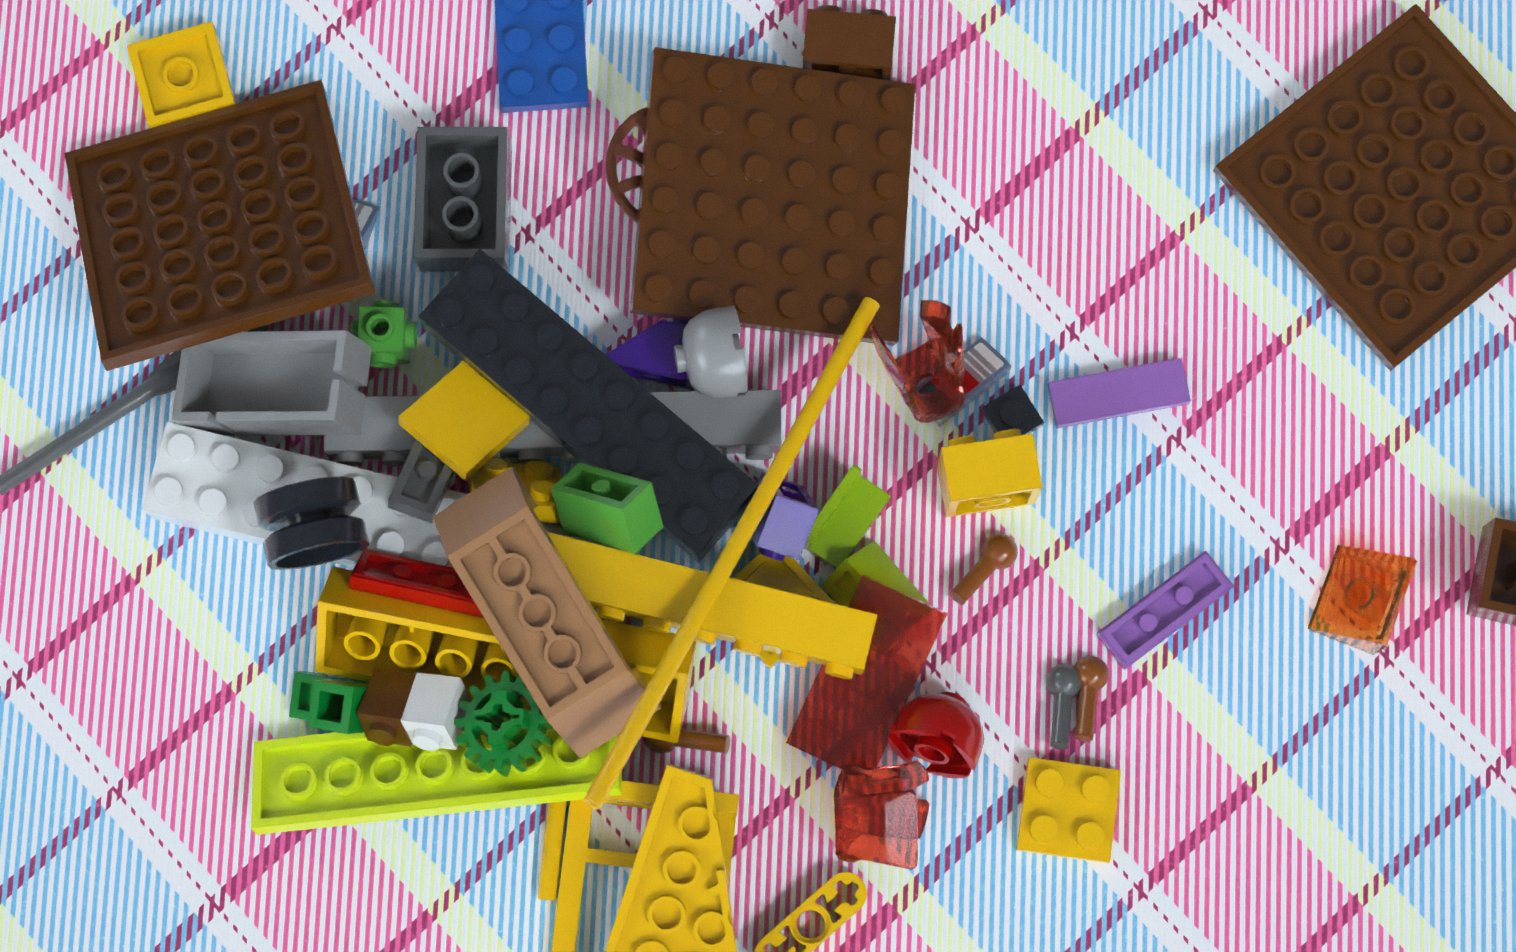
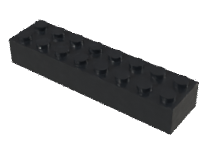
[418,249,759,563]

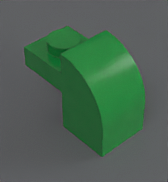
[289,671,369,734]

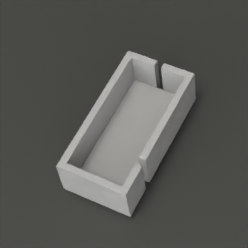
[171,330,372,435]

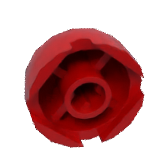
[888,691,984,778]

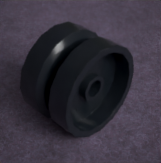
[253,476,370,570]

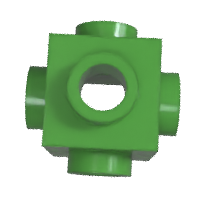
[350,300,418,368]

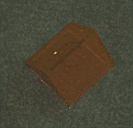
[1307,545,1417,655]

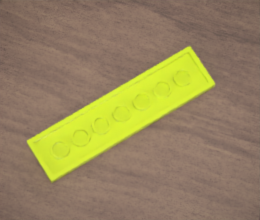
[251,710,623,835]

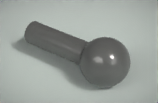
[1046,663,1081,749]

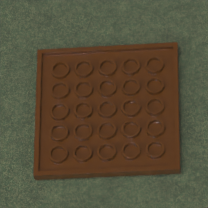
[1213,4,1516,372]
[630,47,916,346]
[64,79,376,371]

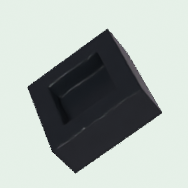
[981,384,1044,435]

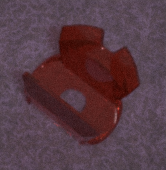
[870,300,966,423]
[833,760,930,870]

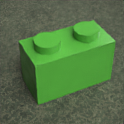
[551,462,664,554]

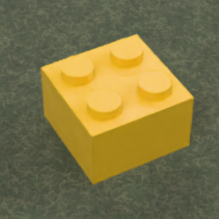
[936,429,1043,518]

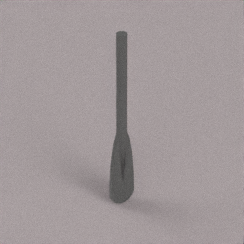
[0,325,268,495]

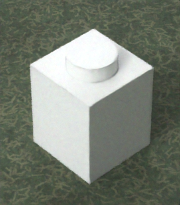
[400,673,471,751]

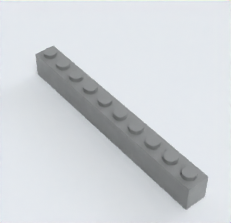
[324,390,782,466]

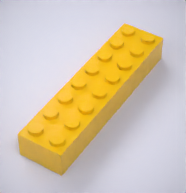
[315,567,697,744]

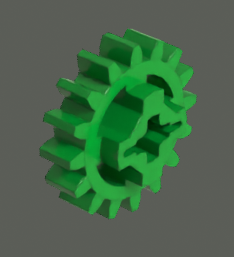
[454,671,554,776]

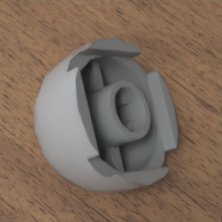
[674,305,747,398]

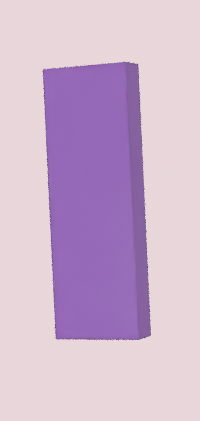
[1047,358,1191,429]
[1096,550,1234,670]

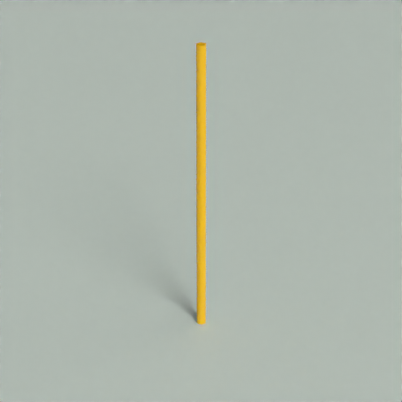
[583,297,880,810]

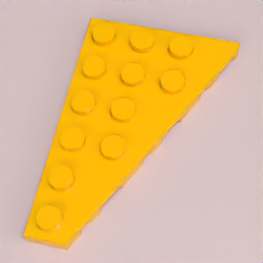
[605,763,737,952]

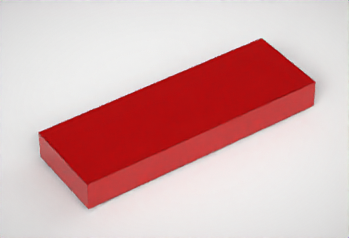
[349,549,484,618]

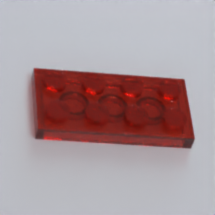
[786,575,948,783]

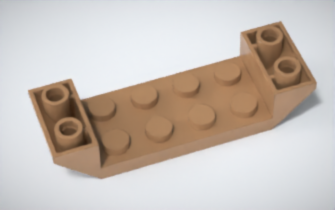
[433,467,661,758]

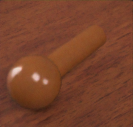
[950,533,1018,605]
[1074,656,1109,742]
[644,729,730,754]

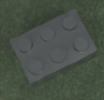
[414,127,512,272]

